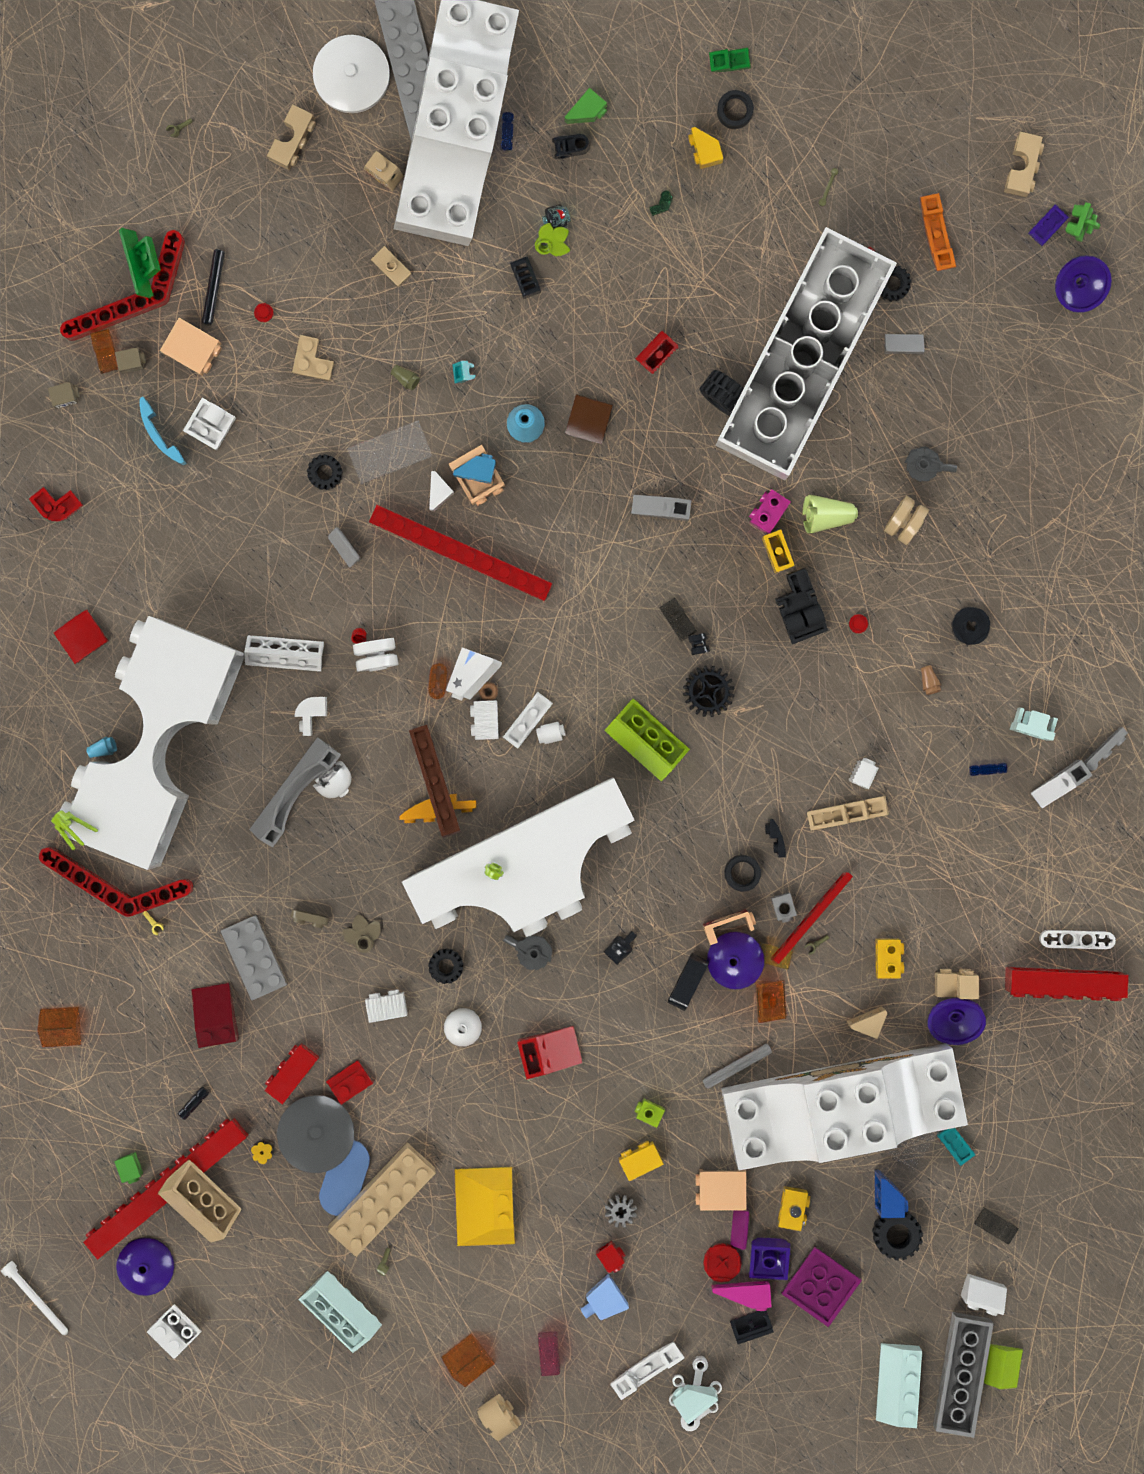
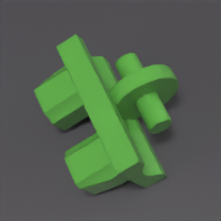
[1066,202,1100,242]

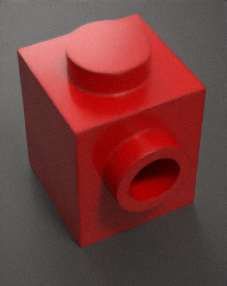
[596,1240,626,1273]

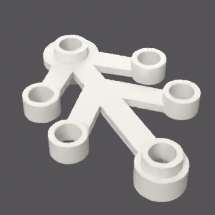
[669,1356,722,1431]

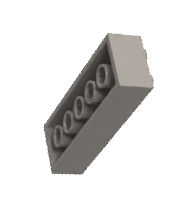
[933,1312,994,1438]

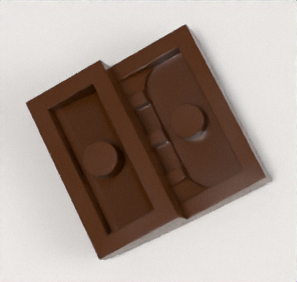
[565,394,613,444]

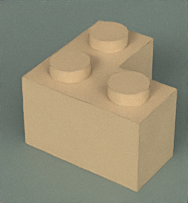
[935,969,979,999]

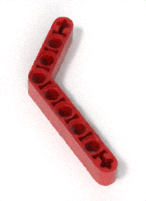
[60,230,185,341]
[39,847,194,917]

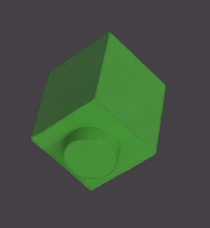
[114,1152,143,1184]

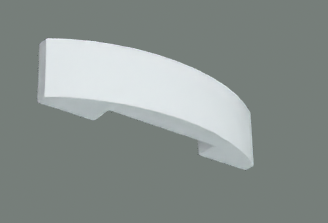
[610,1341,685,1400]

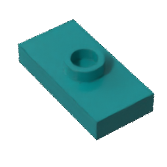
[937,1128,976,1166]

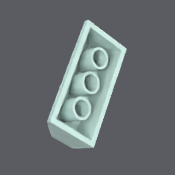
[298,1271,382,1353]
[876,1343,922,1428]

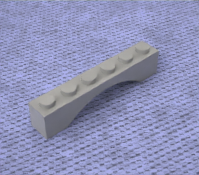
[249,737,341,847]

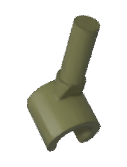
[166,118,192,138]
[804,935,830,955]
[377,1248,391,1276]

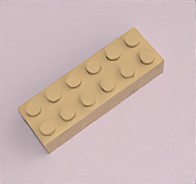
[328,1142,436,1257]

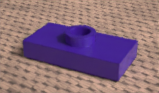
[1028,204,1069,246]

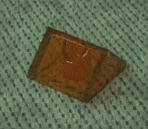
[754,980,787,1023]
[37,1007,81,1047]
[441,1333,495,1387]

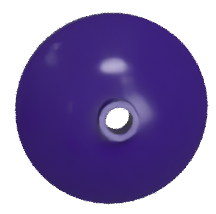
[1055,255,1112,312]
[707,932,765,989]
[927,998,986,1045]
[116,1237,174,1296]

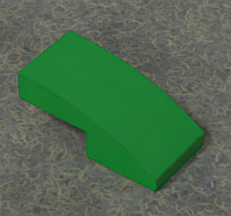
[709,48,751,72]

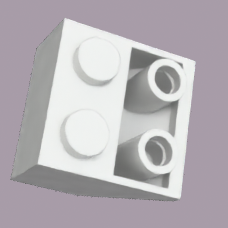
[961,1274,1007,1316]
[147,1304,202,1359]

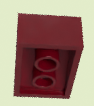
[191,983,239,1048]

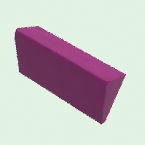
[730,1208,750,1250]

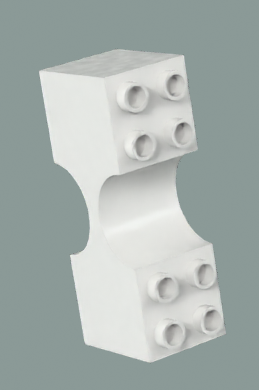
[60,616,245,870]

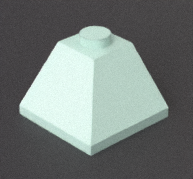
[672,1385,718,1424]

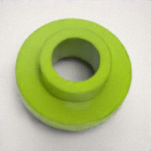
[484,863,504,880]

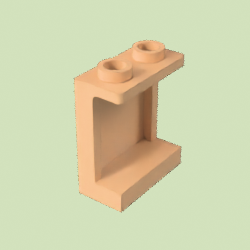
[160,318,222,376]
[449,445,505,506]
[695,1169,746,1211]

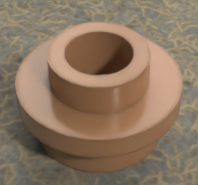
[479,682,498,701]

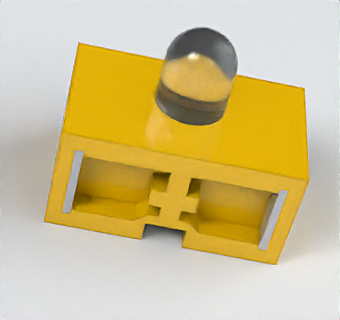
[777,1186,810,1231]

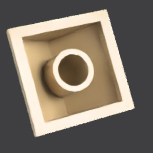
[846,1006,887,1039]

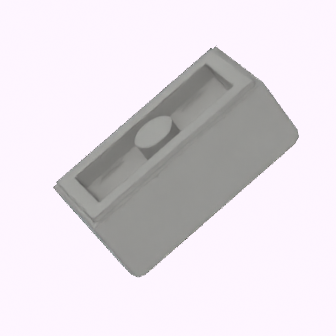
[884,334,924,354]
[328,527,361,567]

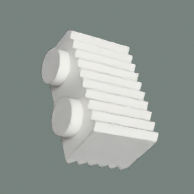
[470,701,499,740]
[849,758,879,789]
[365,989,408,1023]

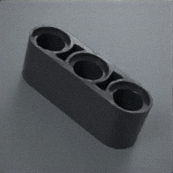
[667,953,709,1011]

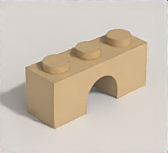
[267,104,316,170]
[1004,132,1044,197]

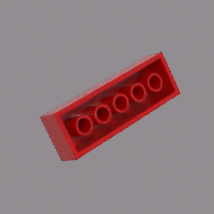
[1005,967,1129,1001]

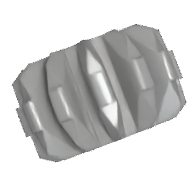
[605,1195,637,1228]

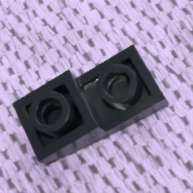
[765,819,786,858]

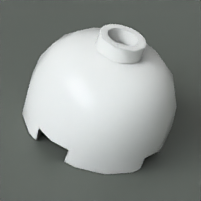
[313,761,352,798]
[444,1008,482,1046]

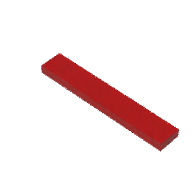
[770,872,853,964]

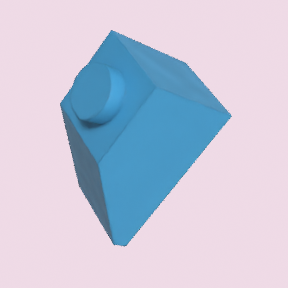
[453,454,496,484]

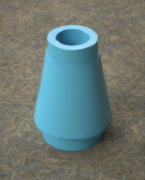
[87,737,117,758]

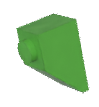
[564,88,607,124]

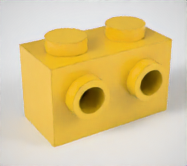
[875,938,904,979]

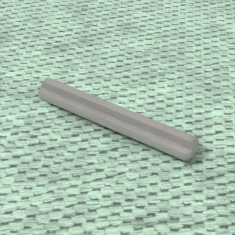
[703,1044,772,1089]

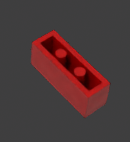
[264,1043,319,1105]

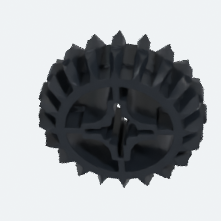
[683,666,735,717]

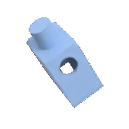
[580,1274,629,1320]

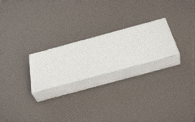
[503,692,553,749]

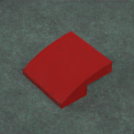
[54,610,109,664]

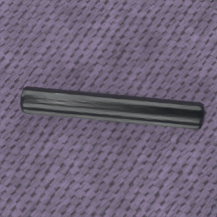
[202,249,225,325]

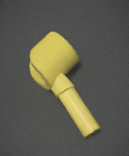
[142,911,164,935]

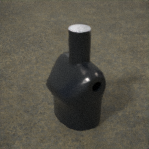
[603,931,637,965]

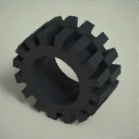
[880,265,912,302]
[307,454,343,490]
[428,948,464,984]

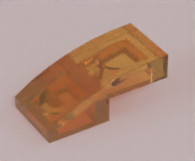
[90,329,118,374]

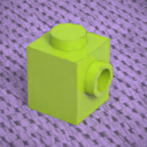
[634,1099,665,1128]

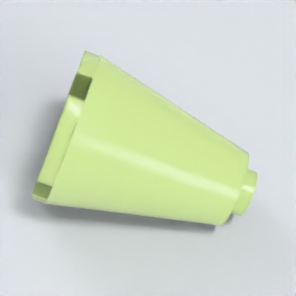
[803,495,858,533]

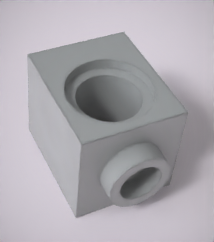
[770,892,797,923]

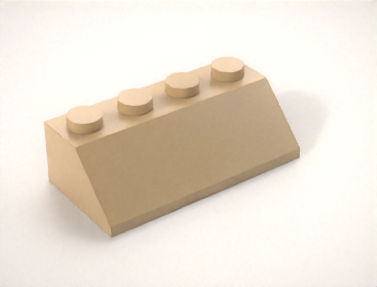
[158,1160,242,1243]

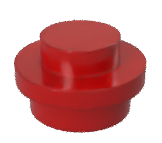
[254,303,273,323]
[849,614,868,634]

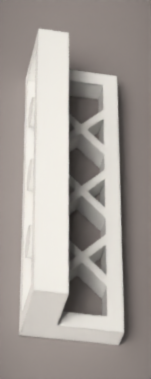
[244,635,324,671]

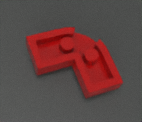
[29,487,84,522]

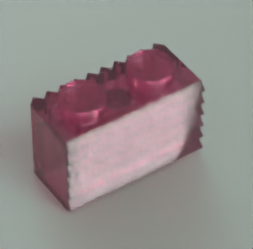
[538,1331,560,1376]

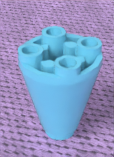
[507,404,545,443]

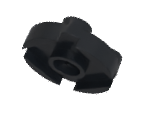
[951,607,990,645]

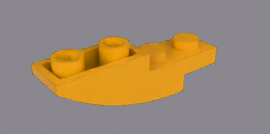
[399,794,477,823]

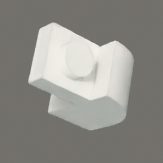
[295,697,327,736]

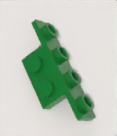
[119,228,161,298]

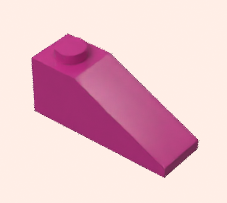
[711,1280,772,1311]

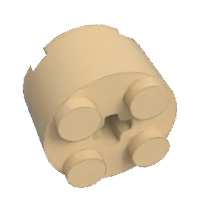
[477,1394,521,1441]

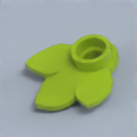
[535,223,570,256]

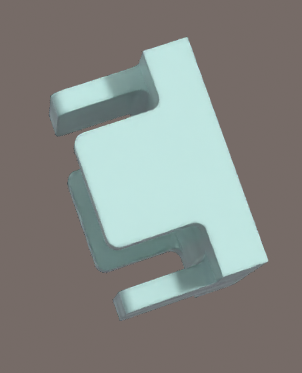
[1010,707,1058,741]

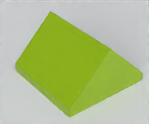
[984,1344,1023,1390]

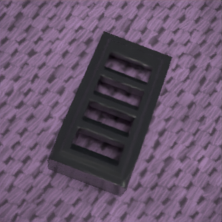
[510,256,541,299]

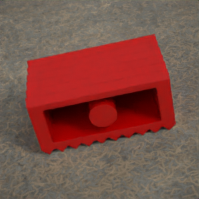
[635,331,678,374]

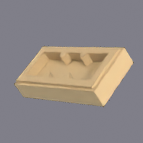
[371,246,412,288]

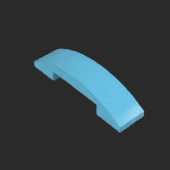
[140,397,187,465]

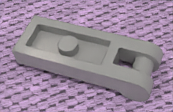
[1083,727,1128,771]

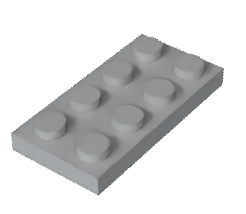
[221,915,287,1000]

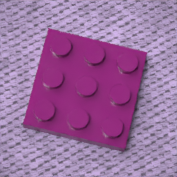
[781,1246,862,1327]

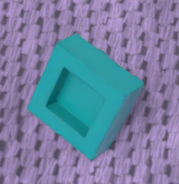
[452,361,476,384]

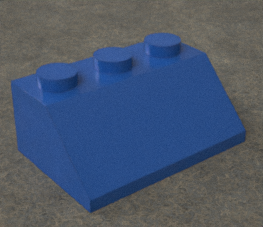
[874,1169,908,1218]

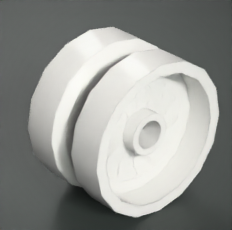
[353,638,399,672]

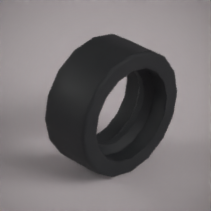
[717,90,754,129]
[724,855,761,892]

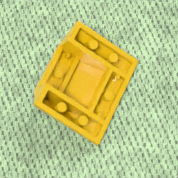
[455,1167,515,1246]

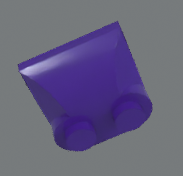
[749,1238,790,1280]

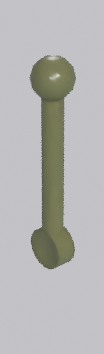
[819,168,838,207]

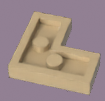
[292,335,334,381]

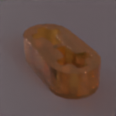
[428,663,448,700]

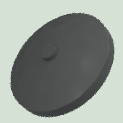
[277,1095,354,1173]

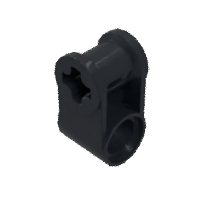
[552,134,590,159]

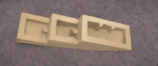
[807,796,889,831]

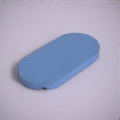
[319,1140,370,1216]

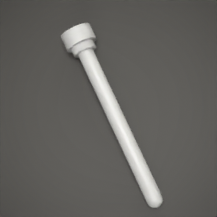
[0,1261,68,1335]

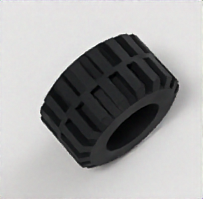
[699,370,744,416]
[872,1212,923,1261]

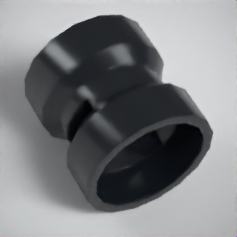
[688,633,710,655]

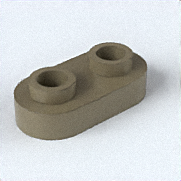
[290,909,329,928]

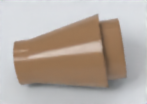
[921,665,942,695]

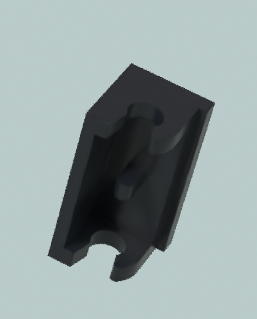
[730,1310,774,1344]

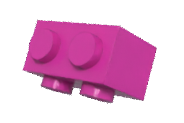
[749,489,791,534]

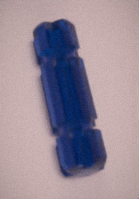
[501,112,514,151]
[969,763,1007,776]

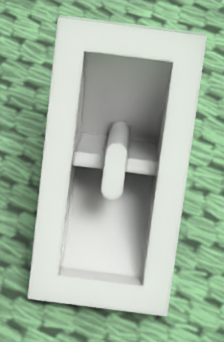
[429,471,454,511]

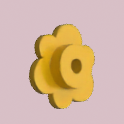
[251,1142,272,1164]

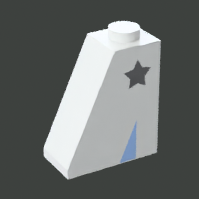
[446,648,502,701]

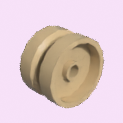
[883,495,929,545]

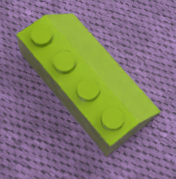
[604,699,690,782]

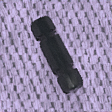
[178,1087,209,1120]

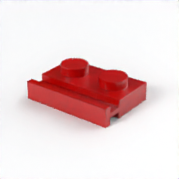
[326,1060,374,1105]

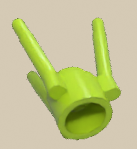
[51,810,98,850]

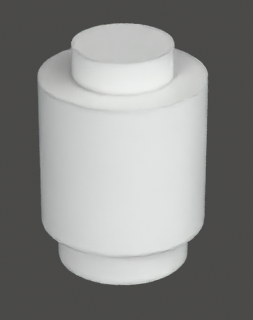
[536,722,566,744]

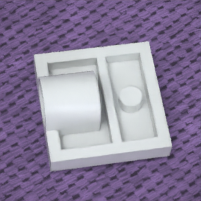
[183,398,236,451]

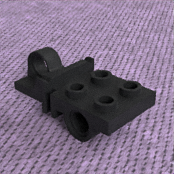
[775,568,828,644]

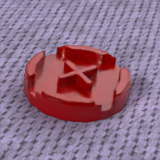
[703,1243,742,1282]

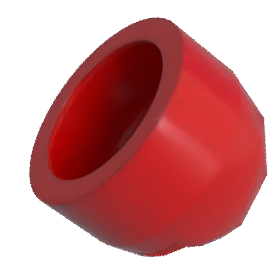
[351,628,367,644]

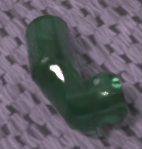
[649,190,673,216]

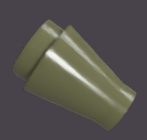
[391,365,420,391]

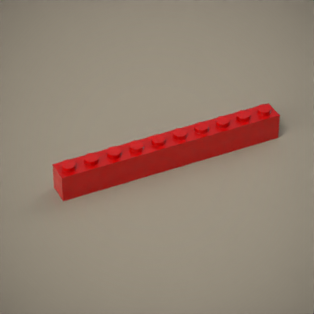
[369,505,553,602]
[83,1118,248,1260]

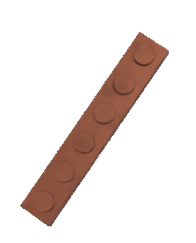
[409,725,461,838]

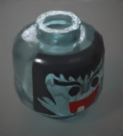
[542,204,571,229]

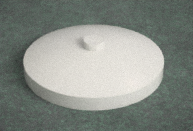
[313,35,390,113]

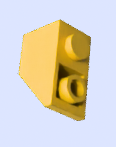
[688,127,723,169]

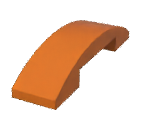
[920,193,956,271]

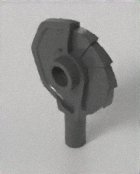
[904,447,957,482]
[503,934,552,971]

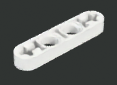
[1039,930,1116,949]

